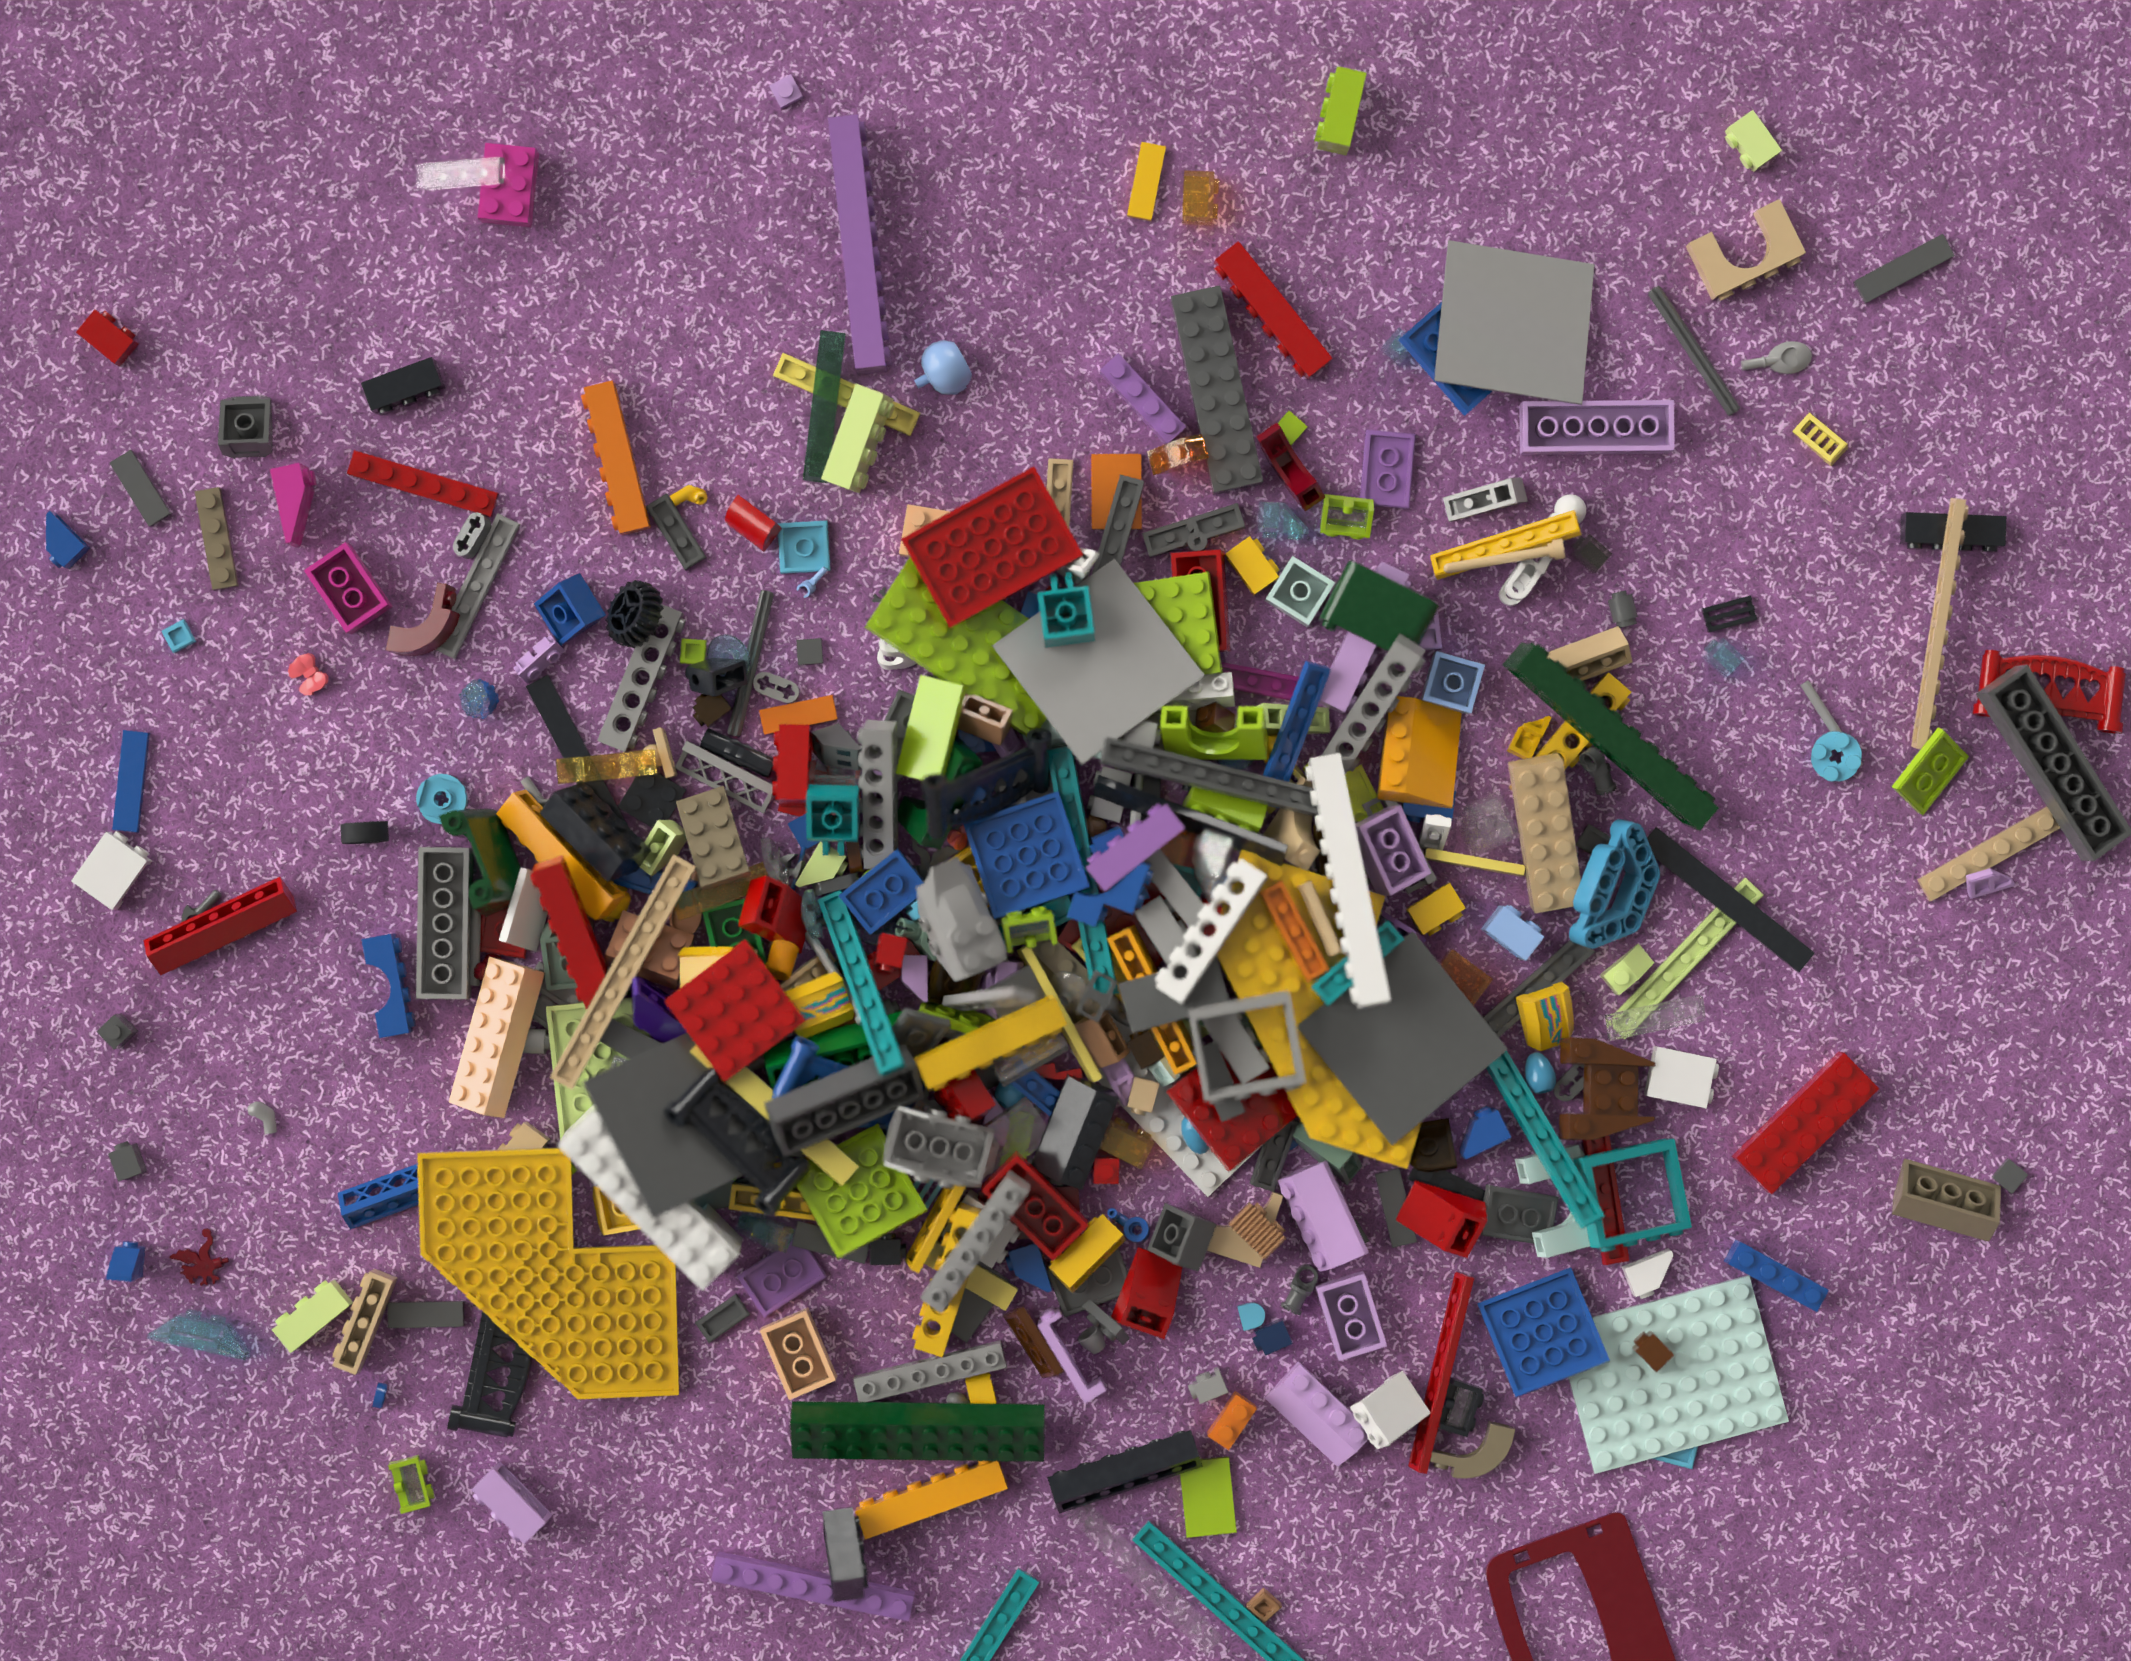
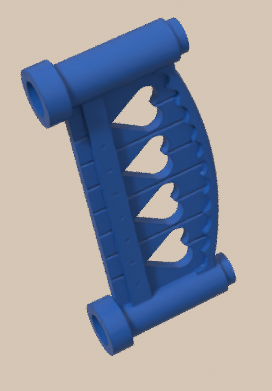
[772,1037,926,1137]

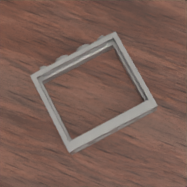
[1188,990,1306,1104]

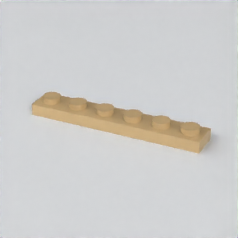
[1917,806,2060,901]

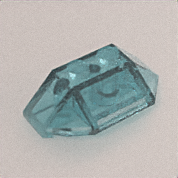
[147,1309,251,1360]

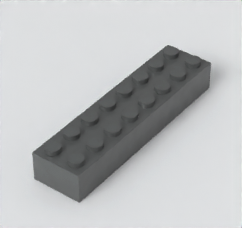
[1170,285,1263,495]
[1976,665,2131,861]

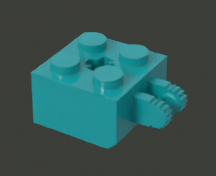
[1038,572,1095,648]
[806,784,860,856]

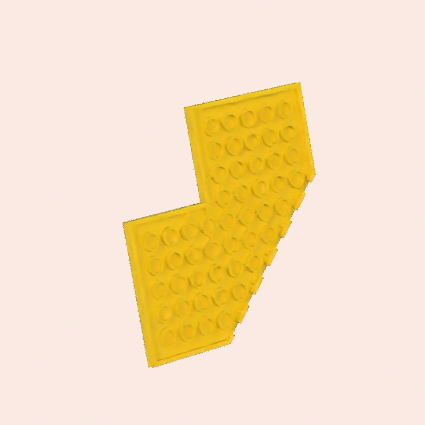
[1214,850,1422,1169]
[417,1148,679,1399]

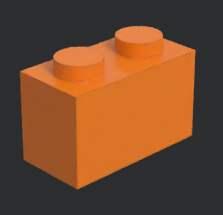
[1207,1391,1257,1450]

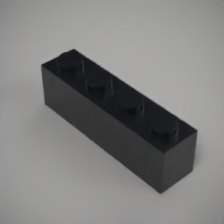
[1900,512,2007,552]

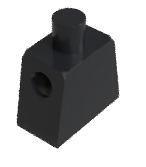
[685,658,748,697]

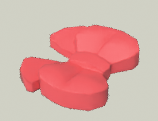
[288,653,328,695]
[947,824,968,851]

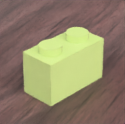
[1725,110,1782,172]

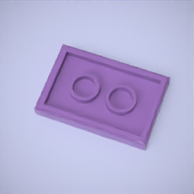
[1360,430,1416,509]
[737,1239,827,1318]

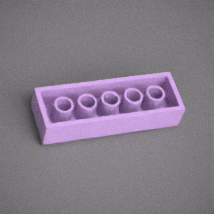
[1519,400,1675,455]
[1319,562,1411,714]

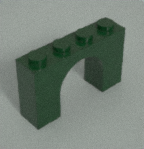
[898,735,984,850]

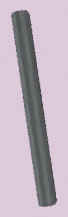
[1648,286,1740,416]
[728,590,774,737]

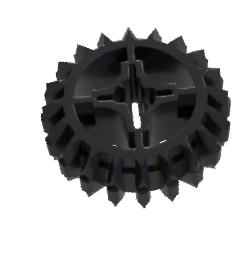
[605,580,664,648]

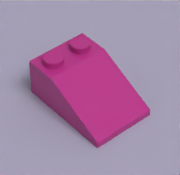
[270,463,316,547]

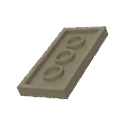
[676,786,751,891]

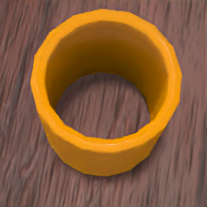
[766,940,799,980]

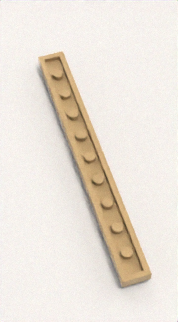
[1911,498,1969,749]
[550,854,696,1089]

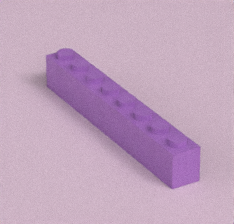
[711,1551,915,1621]

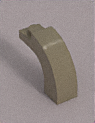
[1430,1421,1515,1479]

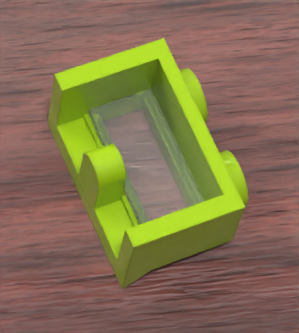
[1320,494,1374,540]
[1001,907,1058,953]
[388,1455,435,1514]

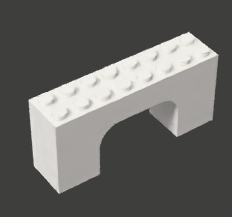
[558,1104,743,1290]

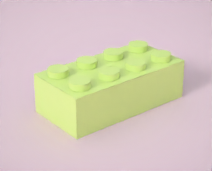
[821,384,895,493]

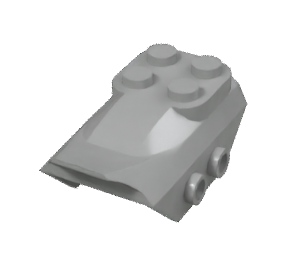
[916,857,1008,981]
[883,1106,1000,1188]

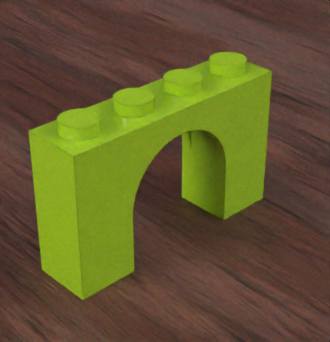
[1160,706,1268,760]

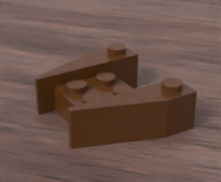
[1559,1037,1655,1141]

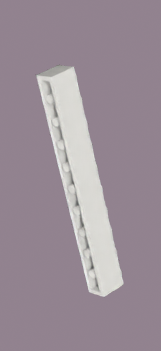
[1305,753,1391,1009]

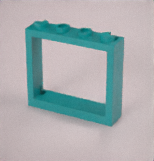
[1573,1138,1692,1252]

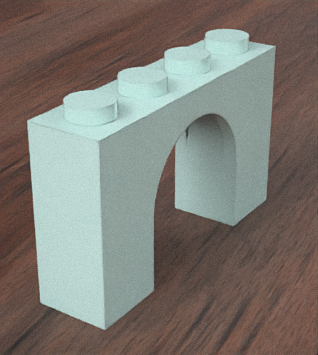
[1515,1145,1590,1258]

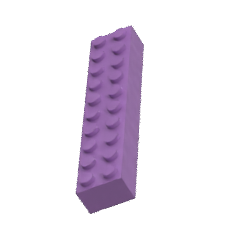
[828,114,892,375]

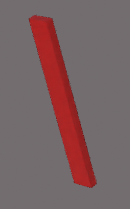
[1408,1272,1474,1474]

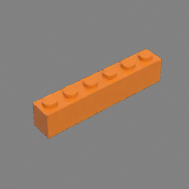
[581,380,651,536]

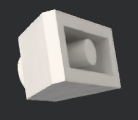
[1621,1248,1673,1299]

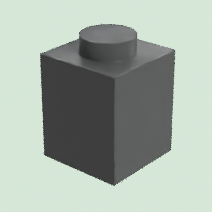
[96,1013,138,1050]
[108,1141,147,1182]

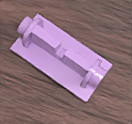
[513,634,565,684]

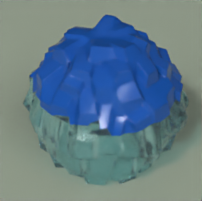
[458,678,499,719]

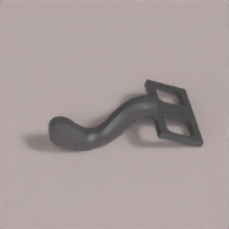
[1076,970,1130,1028]

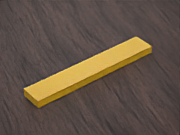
[1430,510,1582,580]

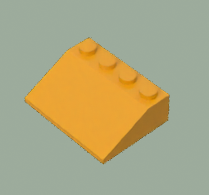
[1377,696,1462,809]

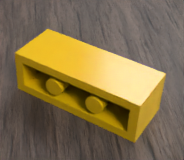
[1049,1214,1126,1293]

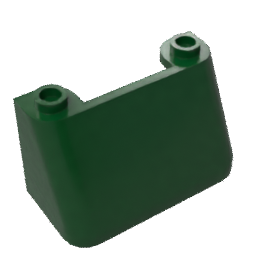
[1318,561,1439,666]
[439,808,521,916]

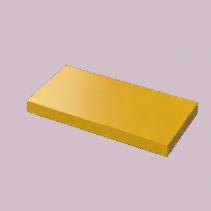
[905,1184,966,1274]

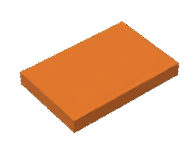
[1091,454,1142,530]

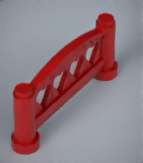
[1972,650,2126,734]

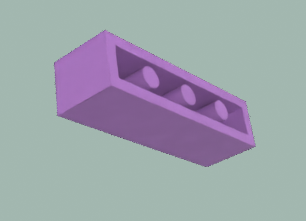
[1100,353,1186,447]
[1086,803,1185,891]

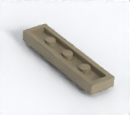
[194,487,239,590]

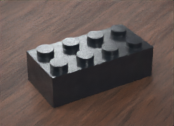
[540,782,651,882]

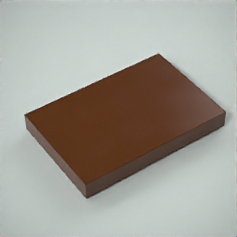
[1003,1307,1064,1379]

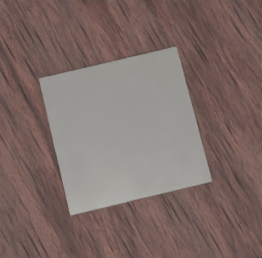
[1434,240,1594,405]
[992,559,1205,764]

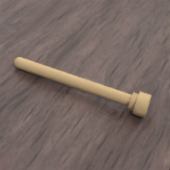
[1443,538,1565,573]

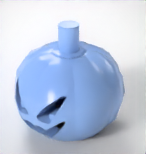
[914,340,972,395]

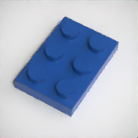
[839,848,925,935]

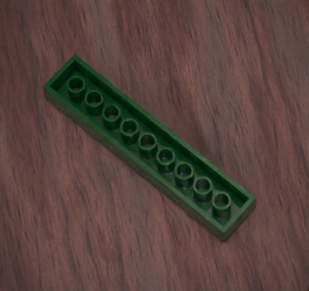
[1502,642,1719,831]
[790,1401,1045,1462]

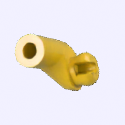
[669,485,708,507]

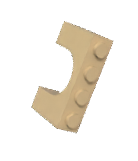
[1686,199,1806,301]

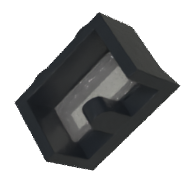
[1438,1377,1484,1437]

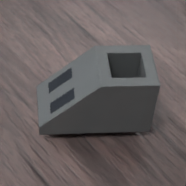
[812,723,862,770]

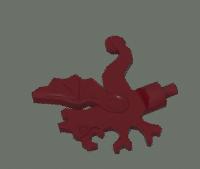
[170,1228,229,1286]

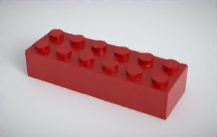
[1731,1051,1879,1195]

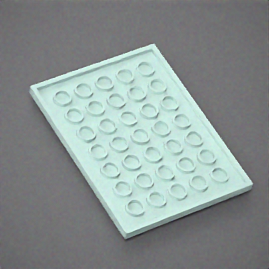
[1568,1275,1789,1474]

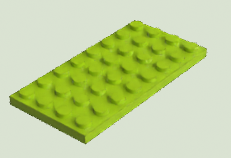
[864,557,1046,736]

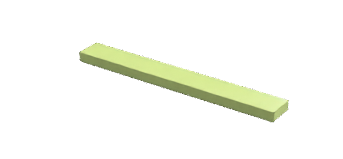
[1606,878,1763,1039]

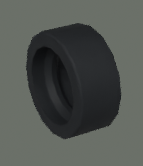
[340,821,389,844]

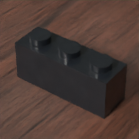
[361,357,445,416]

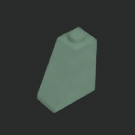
[1293,1121,1362,1185]

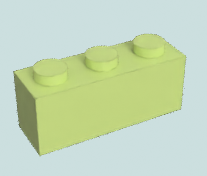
[272,1280,353,1353]

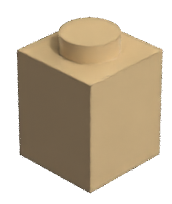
[1127,1076,1159,1116]

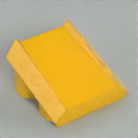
[678,947,734,989]

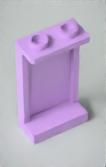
[1038,1307,1106,1404]

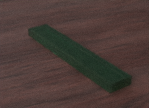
[803,330,846,483]

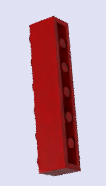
[1214,241,1333,380]
[530,855,608,1009]
[143,877,297,976]

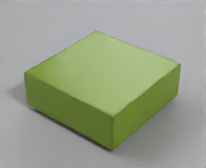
[1278,411,1308,446]
[680,638,707,665]

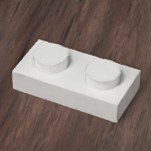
[1418,815,1451,851]

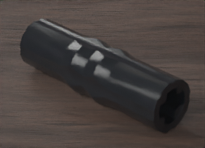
[700,728,774,778]

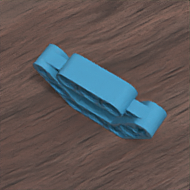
[1569,819,1660,949]

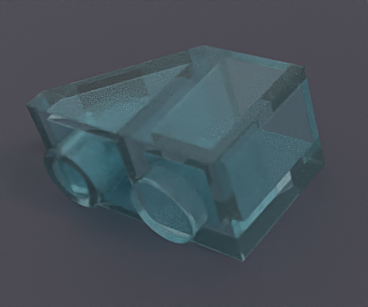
[1257,502,1309,540]
[735,1211,795,1253]

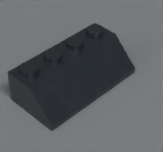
[1031,1074,1119,1190]

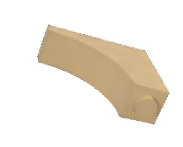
[1263,776,1321,871]
[1207,1192,1283,1268]

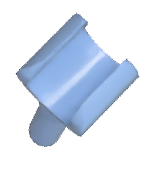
[797,566,828,598]

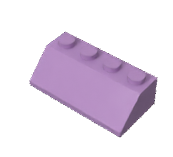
[1277,1160,1369,1272]
[1264,1361,1369,1467]

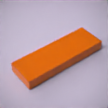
[759,695,838,735]

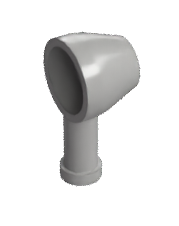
[1078,1312,1118,1354]

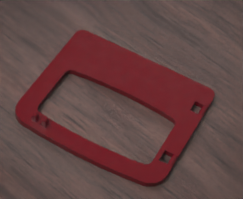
[1485,1512,1676,1661]

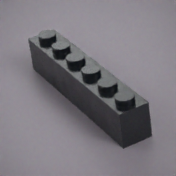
[1047,1430,1203,1514]

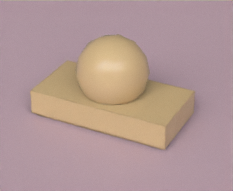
[641,727,678,779]

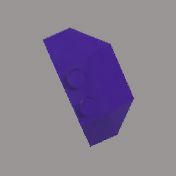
[632,977,687,1044]

